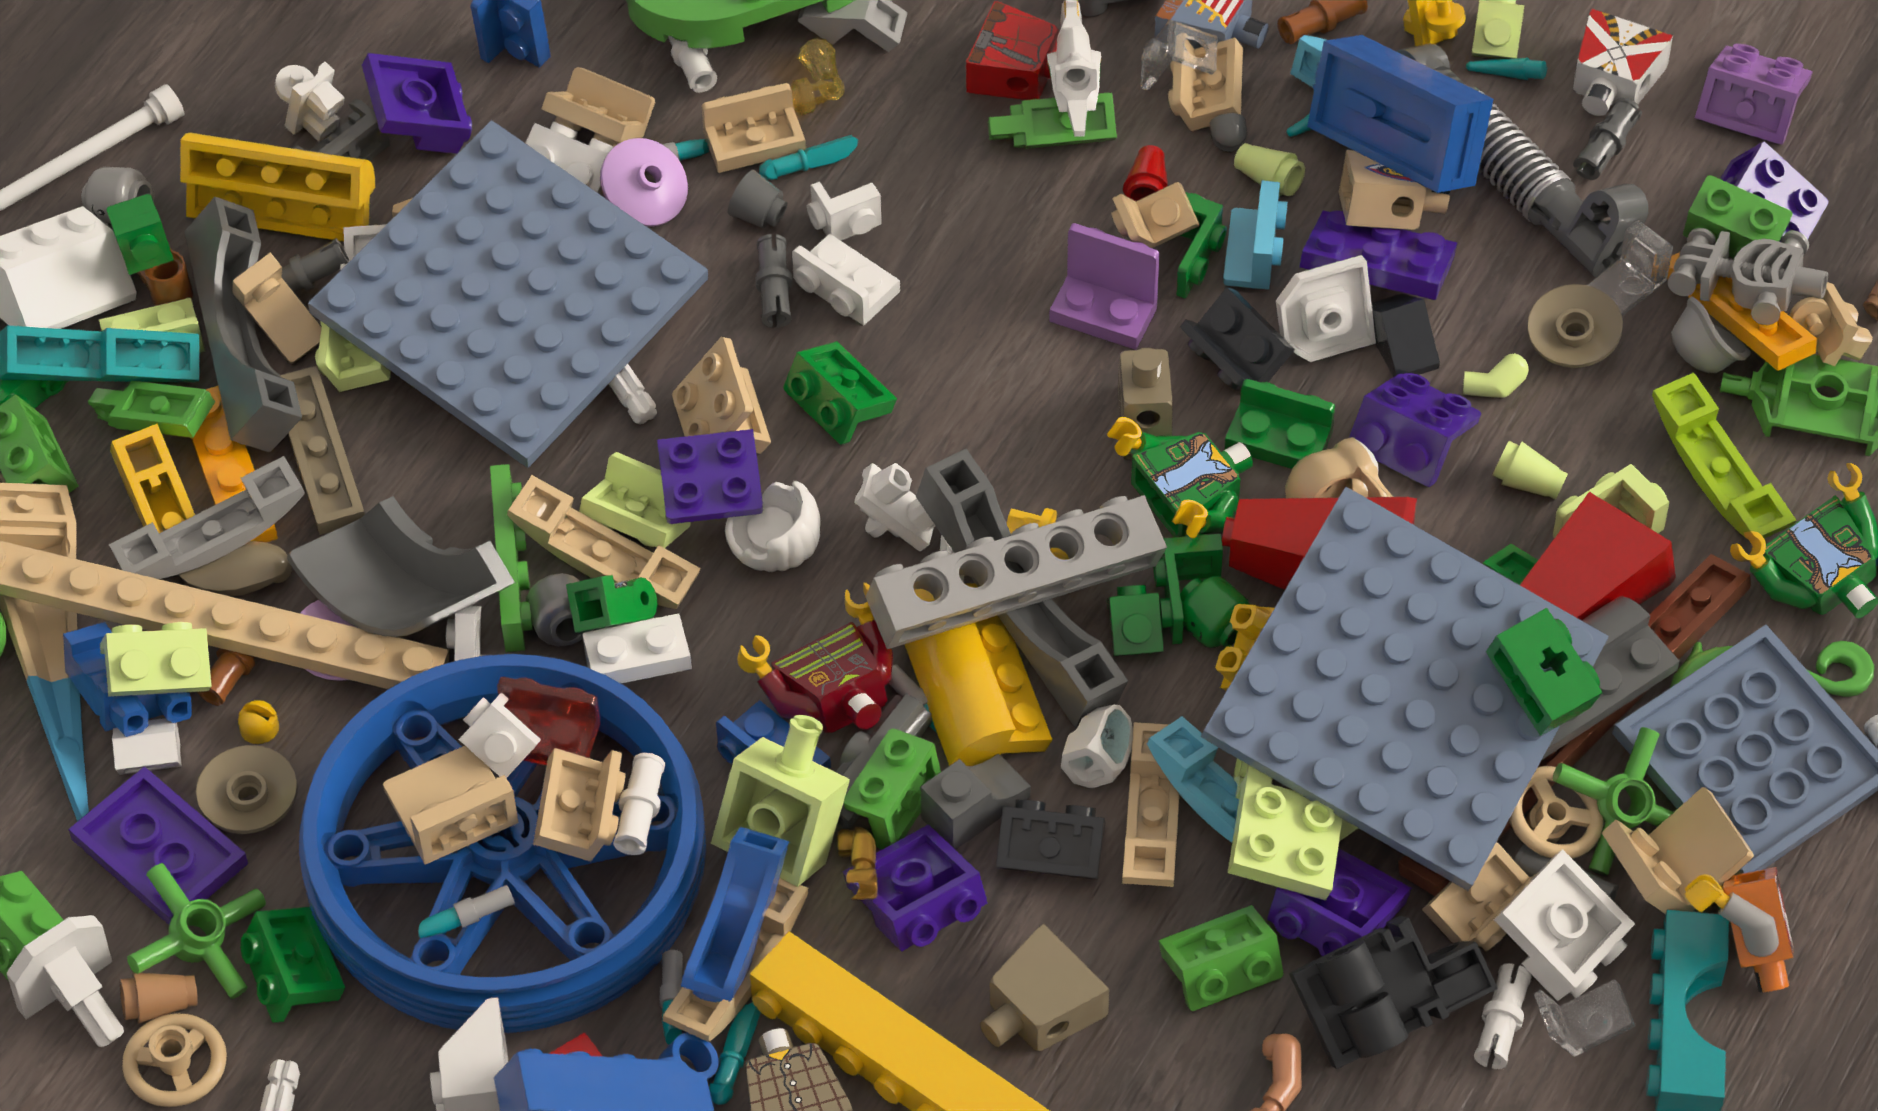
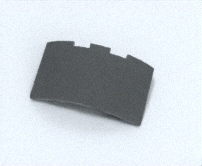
[287,496,515,637]

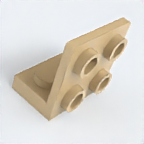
[383,746,518,865]
[1601,787,1753,914]

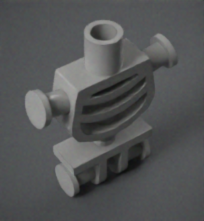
[1668,228,1828,325]

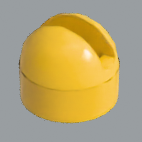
[238,700,279,744]

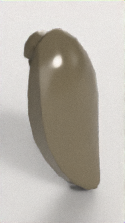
[179,541,292,597]

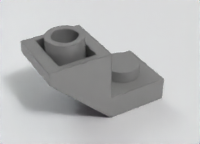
[797,0,908,52]

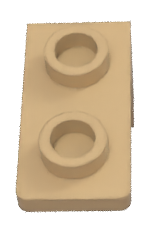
[1111,182,1200,248]
[233,252,322,364]

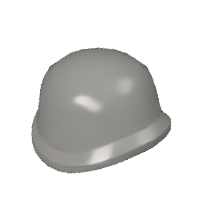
[1671,297,1751,373]

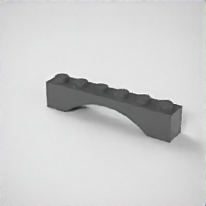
[184,197,302,452]
[915,449,1128,729]

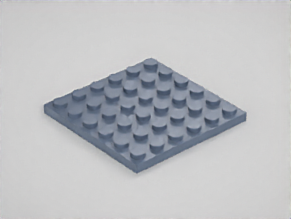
[308,120,708,468]
[1200,486,1609,891]

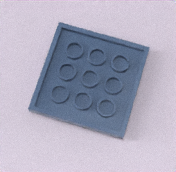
[1612,625,1878,875]

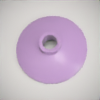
[600,138,688,227]

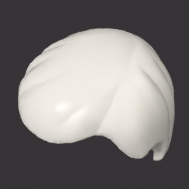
[725,481,821,572]

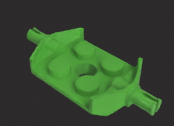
[1720,354,1878,456]

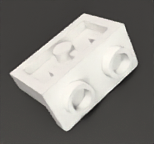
[792,234,900,326]

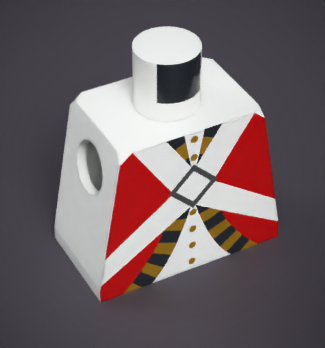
[1573,9,1673,116]

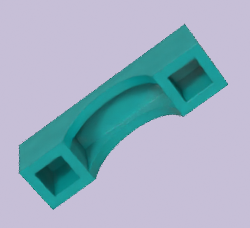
[1646,910,1729,1111]

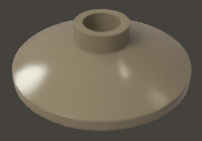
[1528,284,1623,368]
[196,745,297,834]

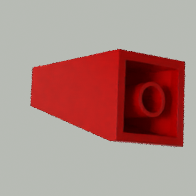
[1520,491,1676,620]
[1222,497,1417,590]

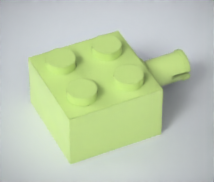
[711,715,850,887]

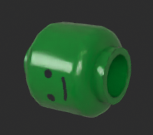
[1180,576,1250,648]

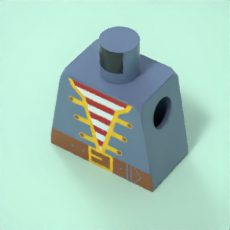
[1154,0,1268,51]

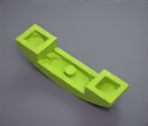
[1652,373,1797,539]

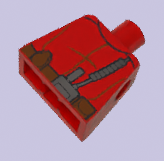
[966,1,1059,100]

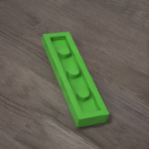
[490,464,533,652]

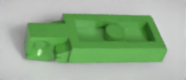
[987,93,1117,149]
[88,381,215,438]

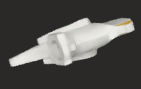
[1047,0,1101,137]

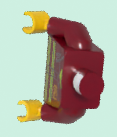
[738,583,893,733]

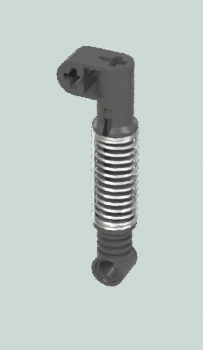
[1396,44,1648,278]

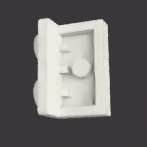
[526,122,614,196]
[582,614,692,684]

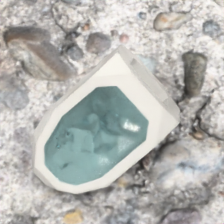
[1061,704,1133,788]

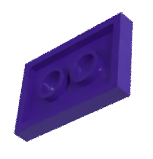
[1299,210,1457,300]
[68,766,248,925]

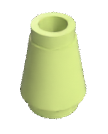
[1234,143,1305,196]
[1493,441,1568,500]

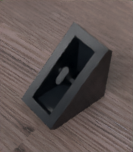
[1371,294,1440,377]

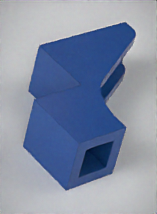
[681,826,789,1002]

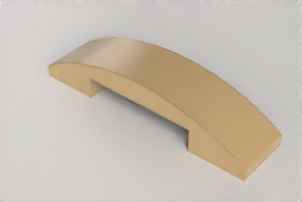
[507,475,701,609]
[1122,722,1179,887]
[663,878,808,1042]

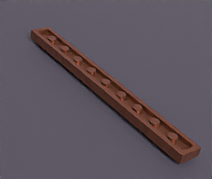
[1398,554,1751,896]

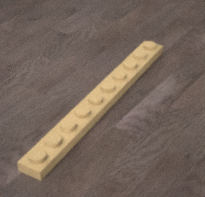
[0,541,449,689]

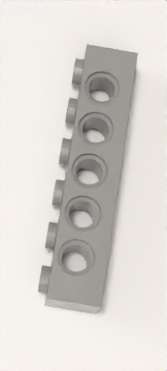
[865,495,1167,649]

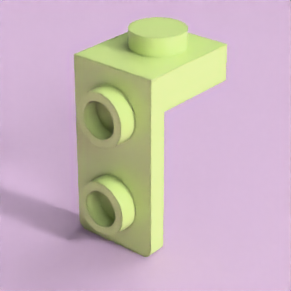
[1553,464,1669,538]

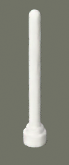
[0,84,184,211]

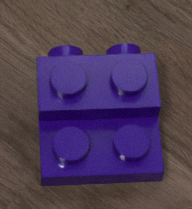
[362,53,472,154]
[843,824,988,952]
[1267,848,1411,956]

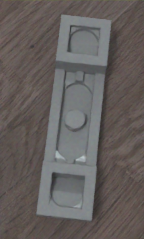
[109,456,305,579]

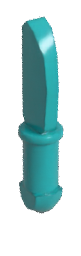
[759,135,858,181]
[709,1002,761,1105]

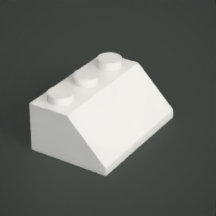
[0,206,137,329]

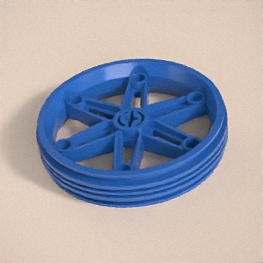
[299,654,706,1033]

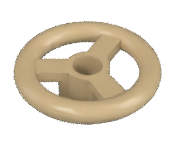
[1509,766,1604,859]
[122,1013,227,1107]

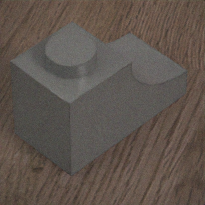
[920,753,1031,850]

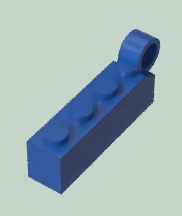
[494,1033,719,1111]

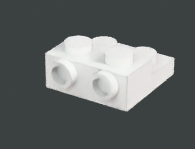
[1494,849,1635,1001]

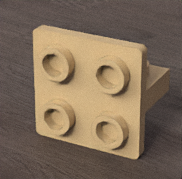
[672,337,771,454]

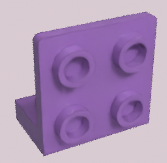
[1695,44,1812,145]
[1049,223,1159,350]

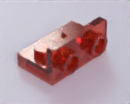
[497,677,600,765]

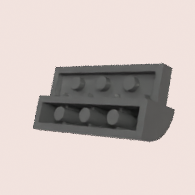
[1542,596,1680,760]

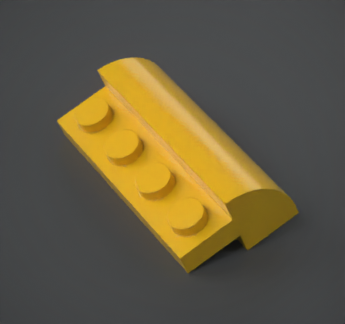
[180,133,375,242]
[904,583,1053,767]

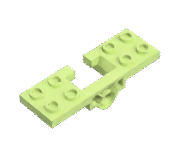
[1228,758,1342,900]

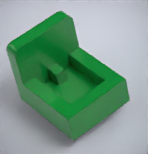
[1106,585,1164,657]

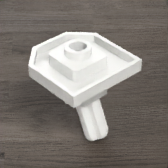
[1276,255,1376,362]
[6,915,124,1047]

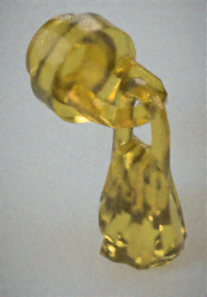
[790,39,844,116]

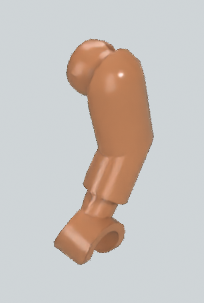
[1250,1033,1302,1111]

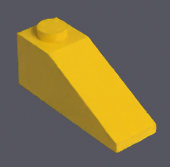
[110,424,195,533]

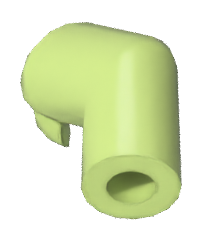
[1462,353,1529,398]

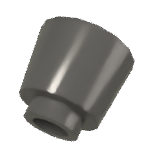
[727,170,788,228]

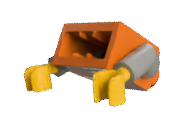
[1685,867,1793,992]

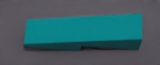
[0,325,199,383]

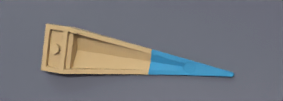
[0,483,89,822]

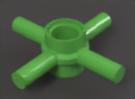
[1552,727,1674,876]
[127,863,266,999]

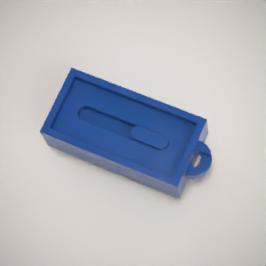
[1307,35,1494,193]

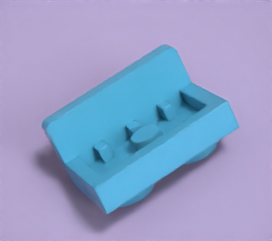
[1223,180,1288,289]

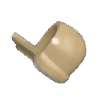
[1285,437,1393,498]

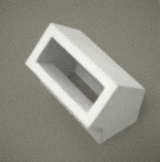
[112,718,182,775]

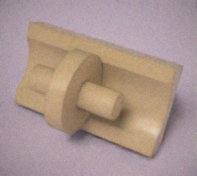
[1789,282,1873,366]

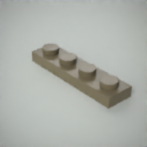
[280,366,365,535]

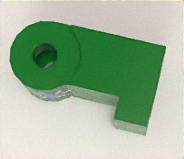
[566,575,657,633]

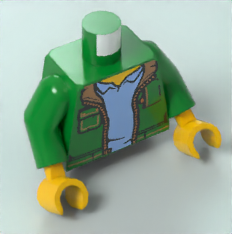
[1107,417,1253,538]
[1730,463,1878,619]

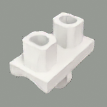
[275,62,345,142]
[854,463,935,552]

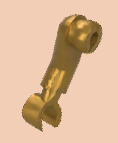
[838,826,878,900]

